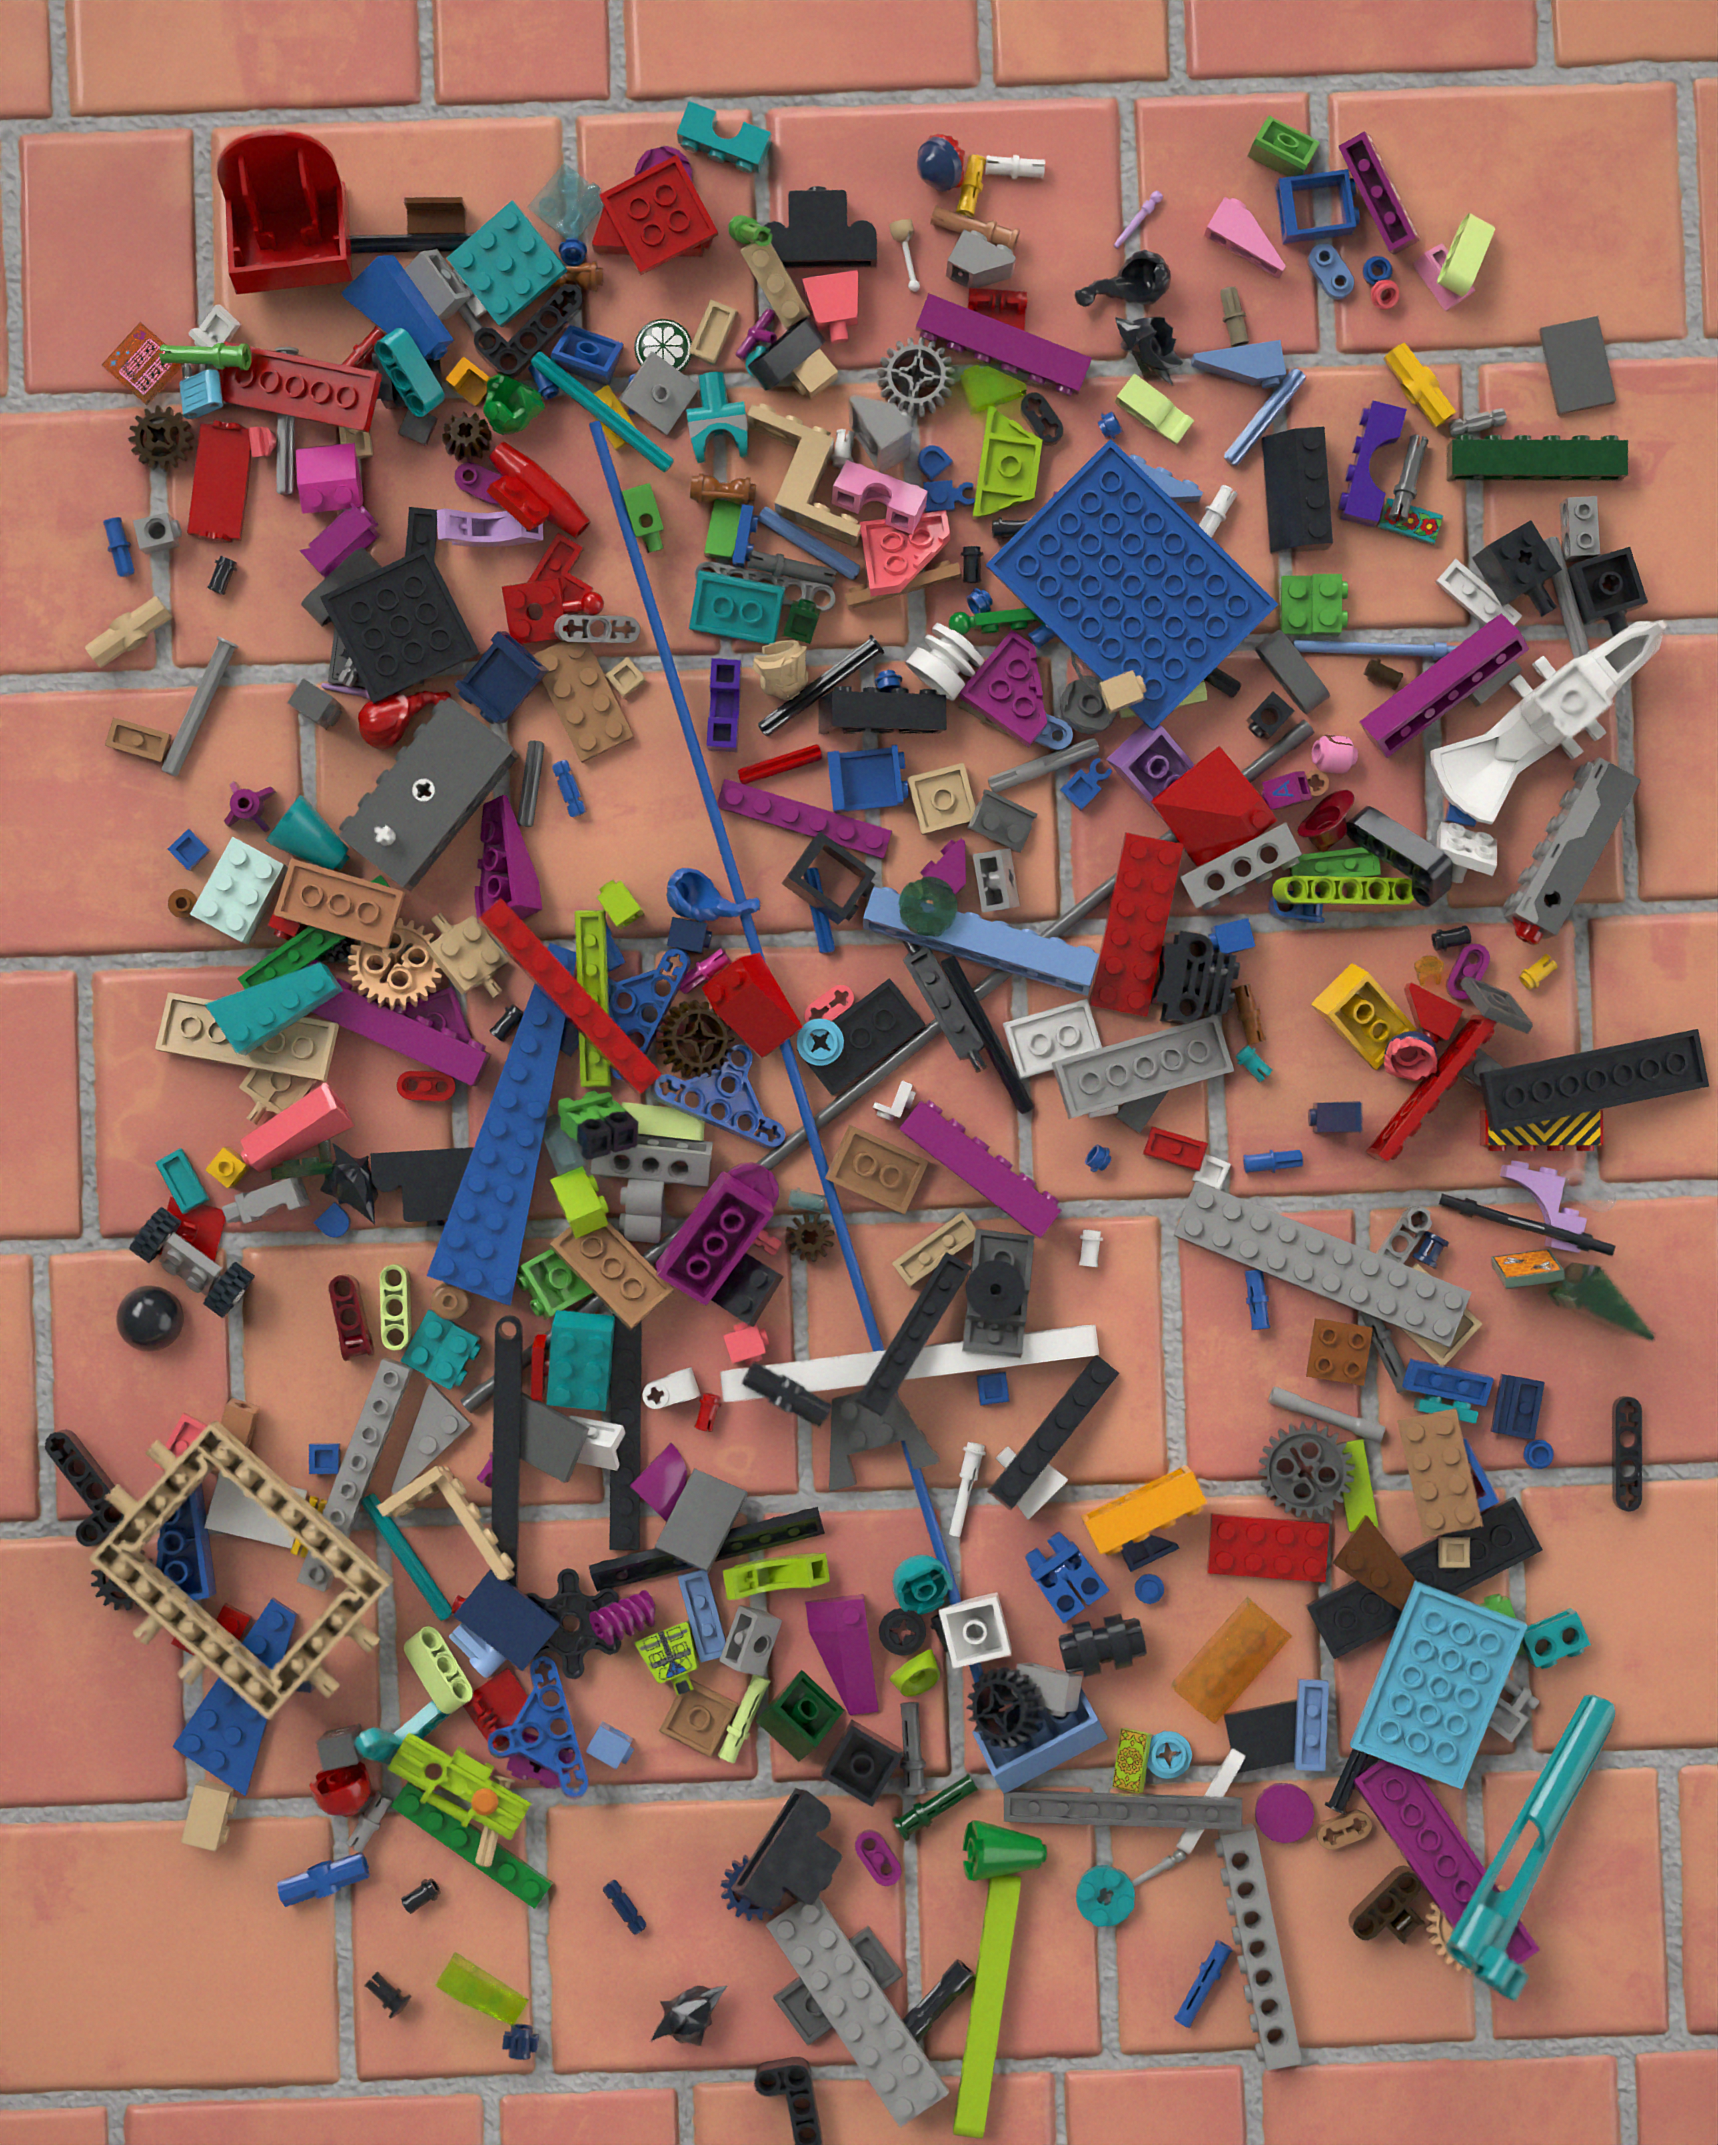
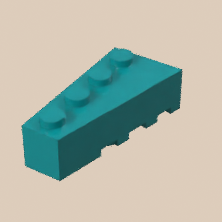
[205,963,343,1056]

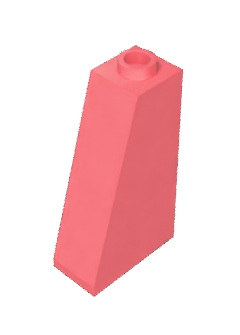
[240,1083,355,1173]

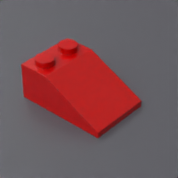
[701,952,803,1058]

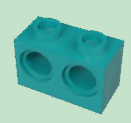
[1522,1608,1591,1669]

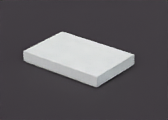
[1003,999,1102,1079]
[204,1470,307,1548]

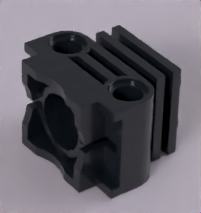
[1151,930,1240,1024]

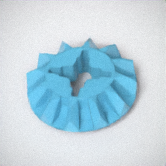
[797,1019,844,1066]
[1147,1730,1192,1779]

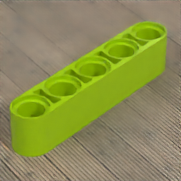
[1272,876,1414,906]

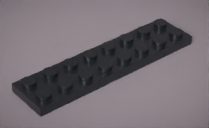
[1479,1029,1709,1132]
[1305,1497,1543,1659]

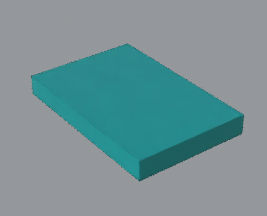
[689,570,786,645]

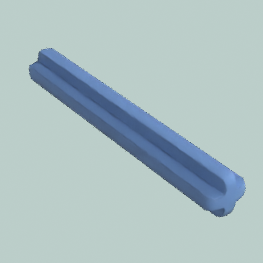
[1224,368,1306,466]
[758,507,861,580]

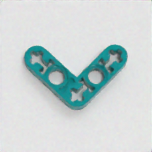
[354,1700,451,1764]

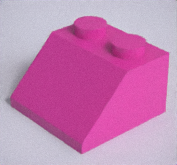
[296,442,364,514]

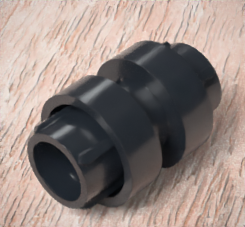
[1058,1613,1147,1677]

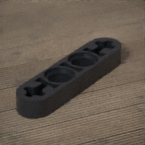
[1612,1396,1642,1512]

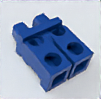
[1025,1531,1110,1624]

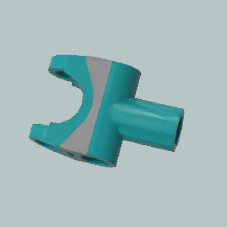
[686,372,748,463]

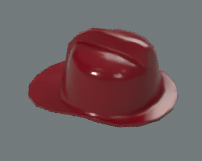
[1297,790,1355,852]

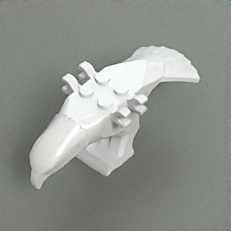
[1430,620,1667,825]

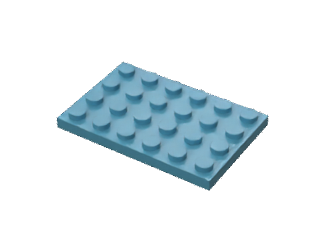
[1350,1581,1528,1789]

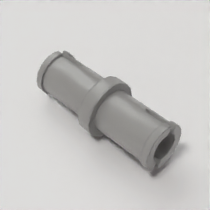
[346,1791,393,1853]

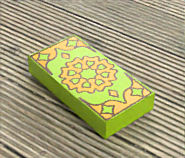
[1112,1728,1152,1793]

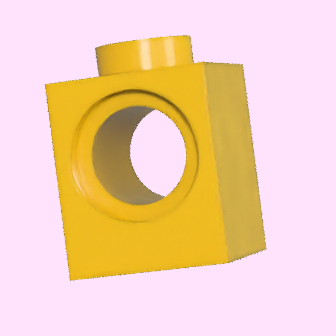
[205,1147,252,1188]

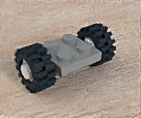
[129,1207,255,1318]

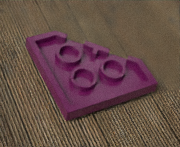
[958,630,1047,748]

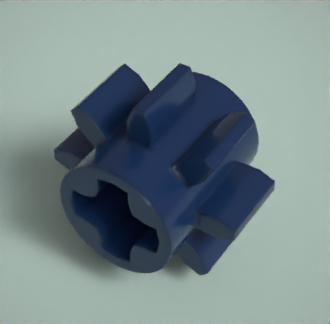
[502,2024,539,2060]

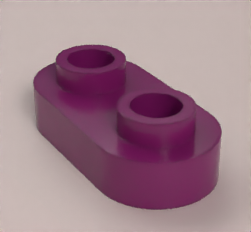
[454,462,503,506]
[1446,944,1490,1000]
[855,1829,901,1886]

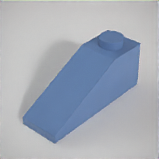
[1191,340,1286,388]

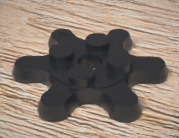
[526,1568,621,1679]

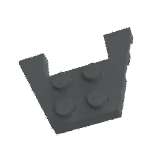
[829,1391,941,1491]

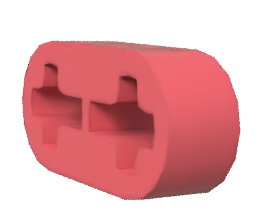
[804,985,854,1023]

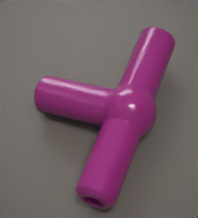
[735,308,777,360]

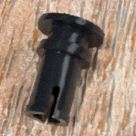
[365,1972,411,2019]

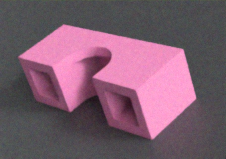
[831,460,928,534]

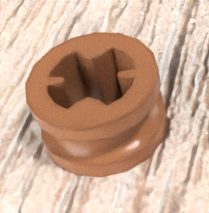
[1306,770,1329,798]

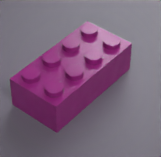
[656,1171,774,1306]

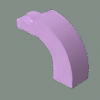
[437,508,543,547]

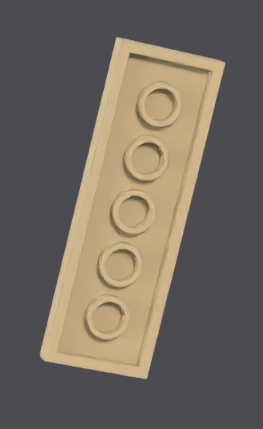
[155,992,339,1082]

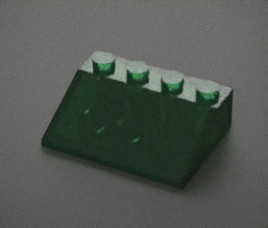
[1546,1262,1656,1342]

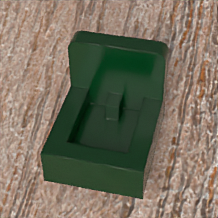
[783,599,821,644]

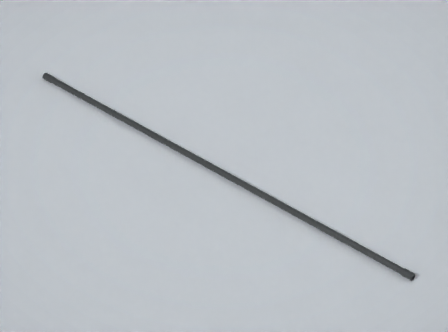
[460,720,1315,1414]

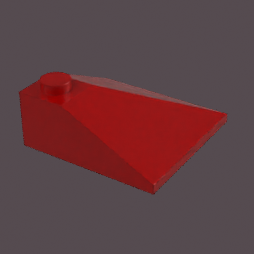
[1150,746,1278,868]

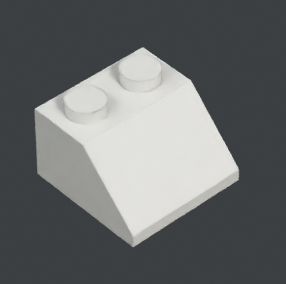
[939,1592,1012,1668]

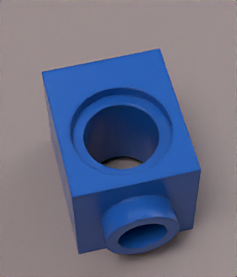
[1208,918,1255,955]

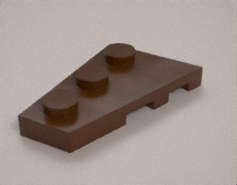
[1332,1514,1416,1612]

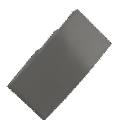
[962,1229,1034,1358]

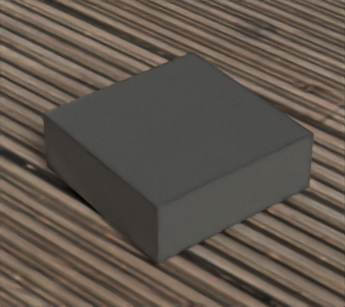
[398,409,438,446]

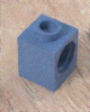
[586,1721,634,1769]

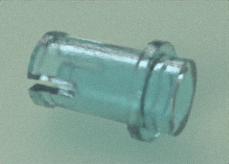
[788,1187,826,1214]

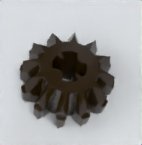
[442,411,493,464]
[785,1212,835,1262]

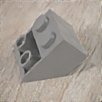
[946,229,1016,288]

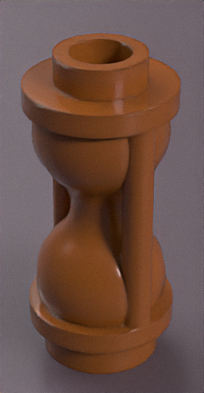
[547,261,603,291]
[690,473,756,505]

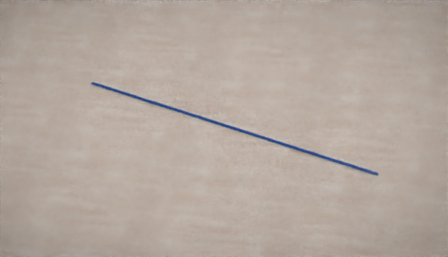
[589,421,984,1683]

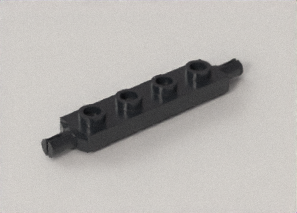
[901,940,987,1073]

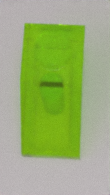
[959,365,1027,415]

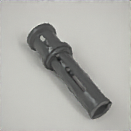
[900,1702,928,1795]

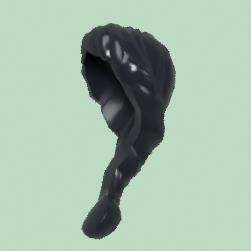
[1074,249,1171,307]

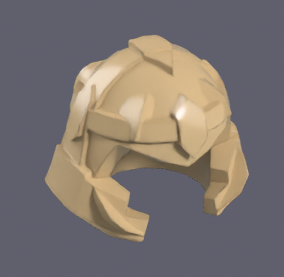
[752,640,808,701]

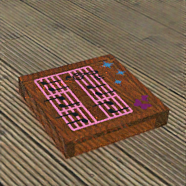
[101,322,182,406]

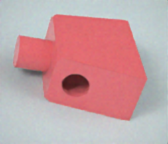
[803,270,858,344]

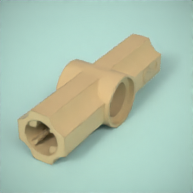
[85,596,172,668]

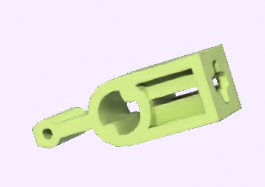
[1115,373,1194,445]

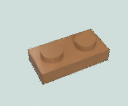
[105,717,172,763]

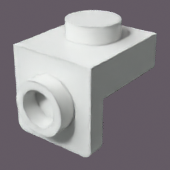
[188,305,241,347]
[873,1081,916,1121]

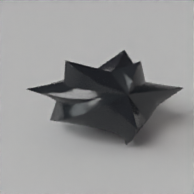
[1115,316,1184,386]
[320,1143,378,1225]
[651,1986,727,2046]

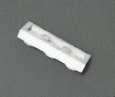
[1435,559,1522,625]

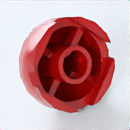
[309,1761,371,1817]

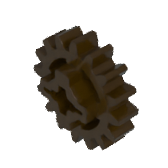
[128,405,194,471]

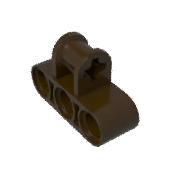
[1348,1865,1426,1944]

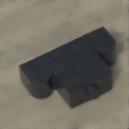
[763,186,877,268]
[370,1147,474,1227]
[731,1788,842,1909]

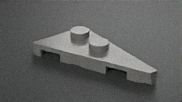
[391,1383,472,1494]

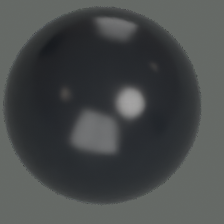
[116,1286,184,1352]

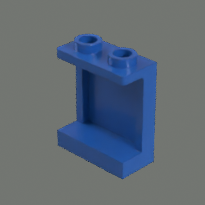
[827,745,909,813]

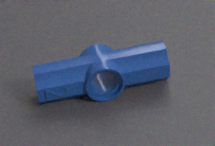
[277,1853,370,1907]

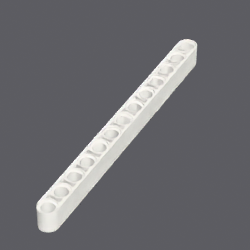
[720,1325,1099,1402]

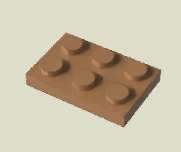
[825,1125,929,1215]

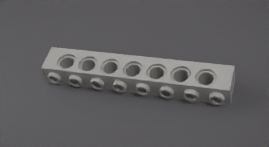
[297,1357,414,1592]
[1214,1823,1302,2071]

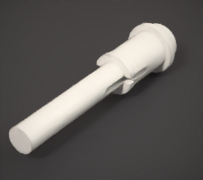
[949,1442,986,1537]

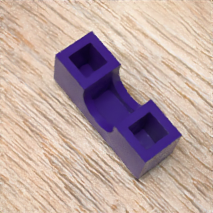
[707,658,742,752]

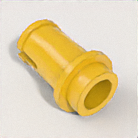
[1519,954,1558,990]

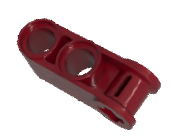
[328,1274,374,1361]

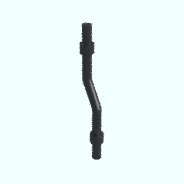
[1439,1193,1616,1256]

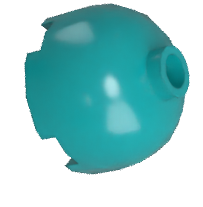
[892,1555,953,1615]

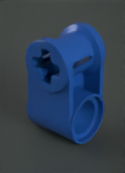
[1268,890,1325,923]

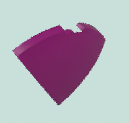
[630,1443,687,1522]

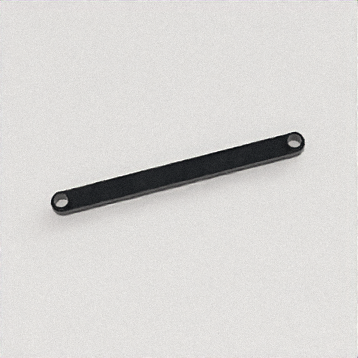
[490,1315,523,1589]

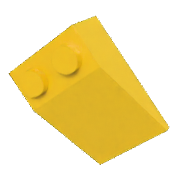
[1311,963,1417,1070]

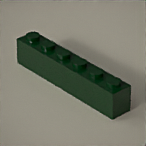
[1447,435,1628,481]

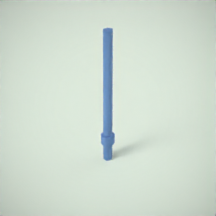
[1293,640,1457,660]

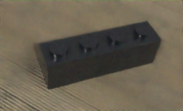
[1261,426,1333,554]

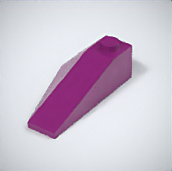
[474,795,543,924]
[805,1594,879,1715]

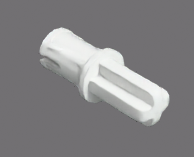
[1199,485,1238,538]

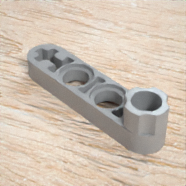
[1376,1207,1432,1264]

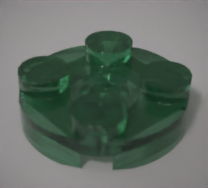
[898,876,958,937]

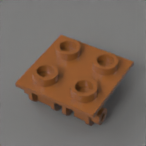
[1306,1318,1373,1386]

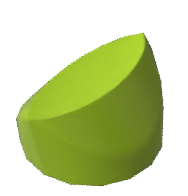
[889,1649,940,1697]

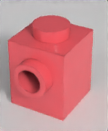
[723,1322,770,1365]

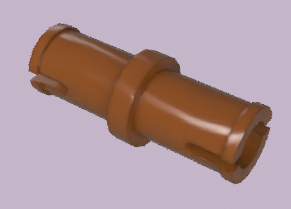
[1232,984,1266,1045]

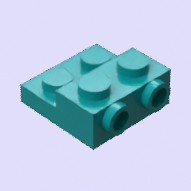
[401,1309,482,1390]

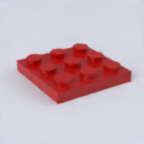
[599,154,718,276]

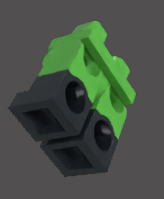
[558,1090,638,1161]

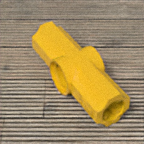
[1383,342,1456,428]

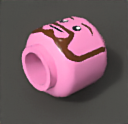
[1312,734,1358,774]

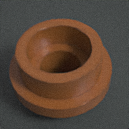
[168,889,197,918]

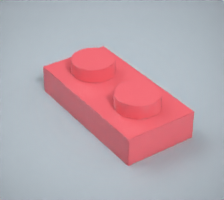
[154,1413,208,1471]

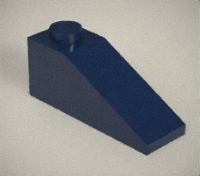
[1308,1102,1362,1132]

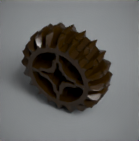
[656,1000,735,1078]

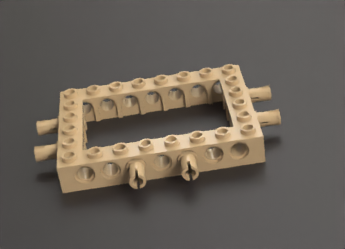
[89,1421,394,1719]

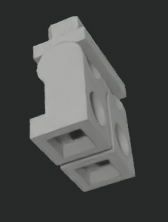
[222,1177,311,1224]

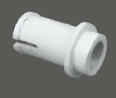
[830,429,855,469]
[1079,1230,1103,1267]

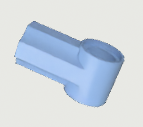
[448,1623,507,1678]

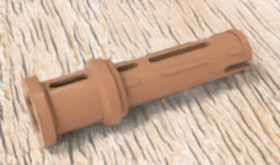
[930,205,1020,252]

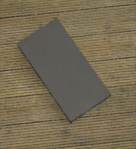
[773,1926,903,2046]

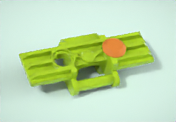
[387,1732,532,1840]

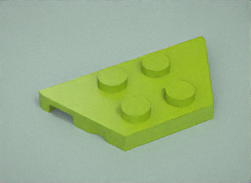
[973,405,1043,519]

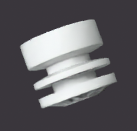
[906,623,984,701]

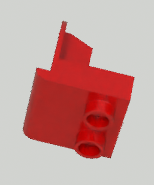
[217,129,353,295]

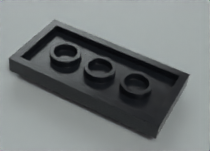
[796,978,925,1096]

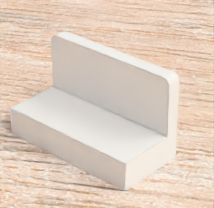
[569,1415,625,1470]

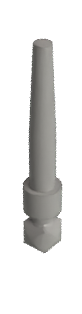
[1132,1849,1186,1887]

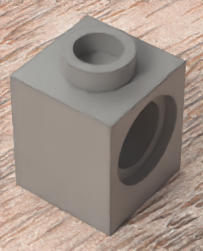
[133,512,182,554]

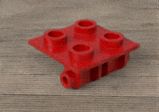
[968,288,1027,331]
[462,1667,529,1749]

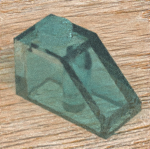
[543,1113,588,1176]

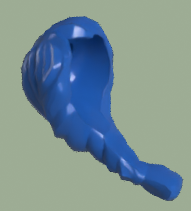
[666,868,761,922]

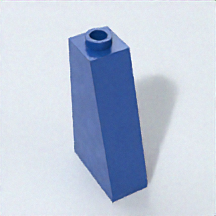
[341,255,454,361]

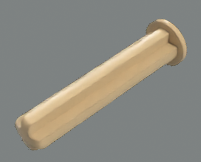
[475,1775,515,1867]

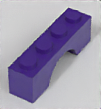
[1338,400,1407,528]

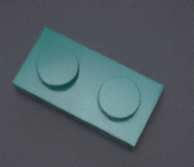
[1413,1394,1479,1424]

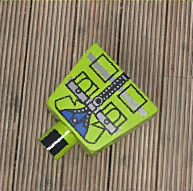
[634,1620,699,1696]

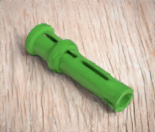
[728,215,773,247]
[159,343,251,370]

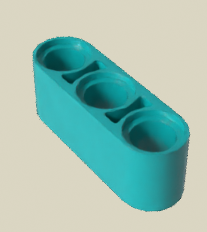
[374,328,445,417]

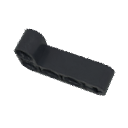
[474,284,582,378]
[1346,806,1453,907]
[45,1429,125,1547]
[754,2057,824,2145]

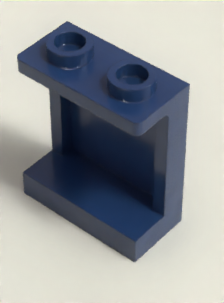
[454,631,549,724]

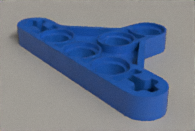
[608,949,691,1080]
[650,1044,785,1149]
[488,1656,588,1800]

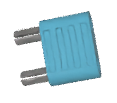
[179,364,223,419]

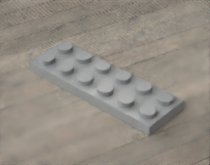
[1052,1015,1234,1119]

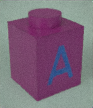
[1262,771,1312,810]

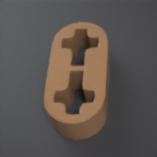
[1316,1810,1372,1850]

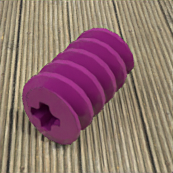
[589,1590,655,1645]

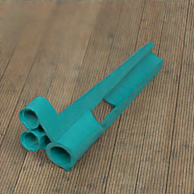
[1445,1694,1615,2002]

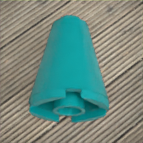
[265,795,350,871]

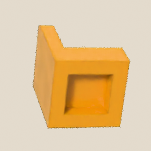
[445,356,490,406]

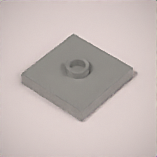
[618,352,699,435]

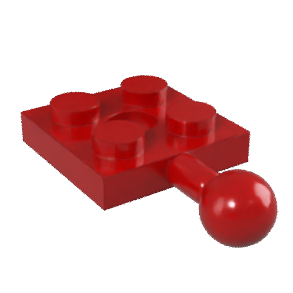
[502,578,604,644]

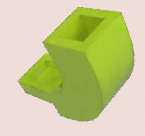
[723,1553,830,1600]

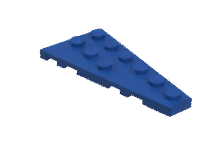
[172,1598,298,1796]

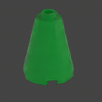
[963,1820,1047,1881]

